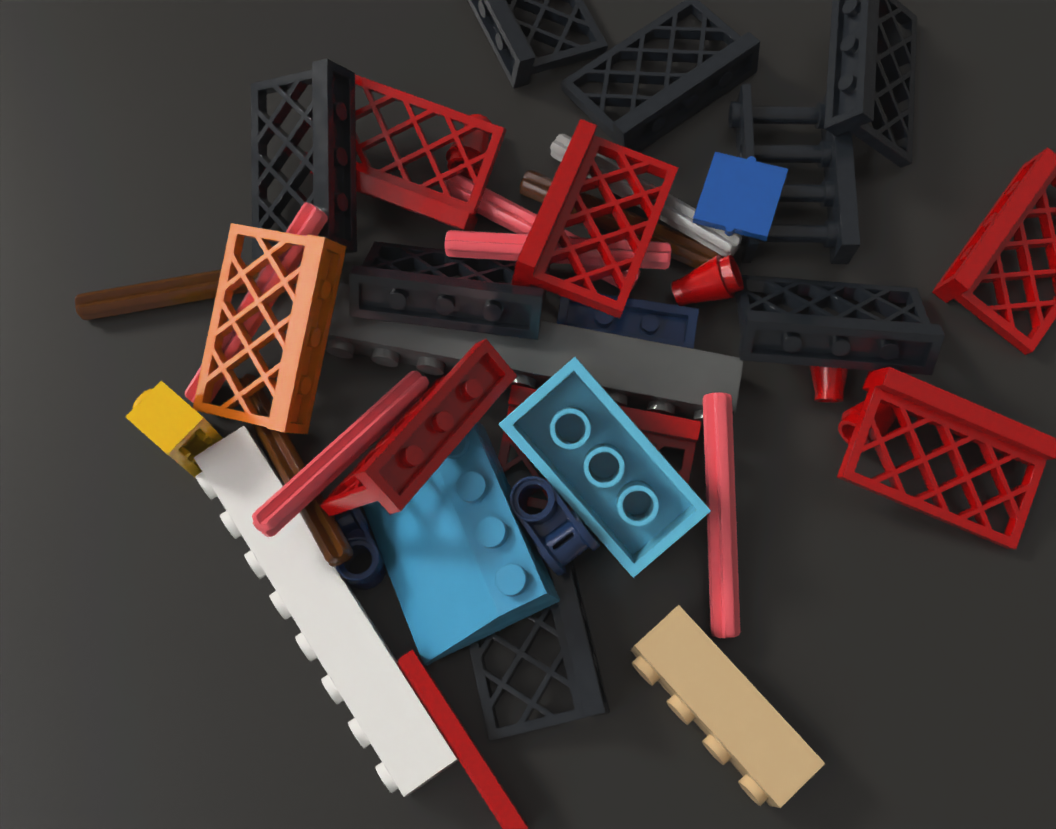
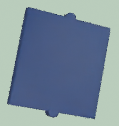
[693,152,788,241]

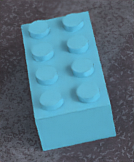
[498,357,711,578]

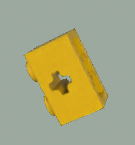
[125,381,223,478]

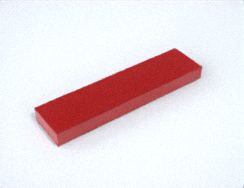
[397,649,529,829]

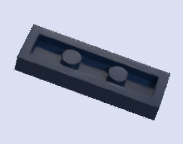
[556,293,699,349]

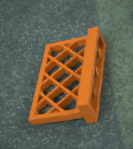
[193,223,347,434]

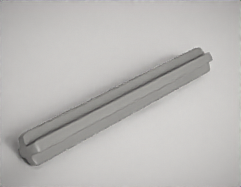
[550,134,742,257]

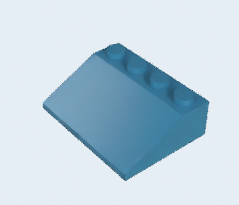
[363,422,560,665]

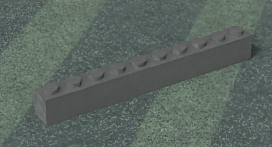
[273,283,744,427]

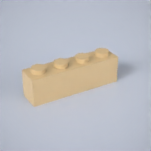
[630,605,825,808]

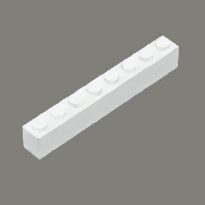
[194,426,458,797]

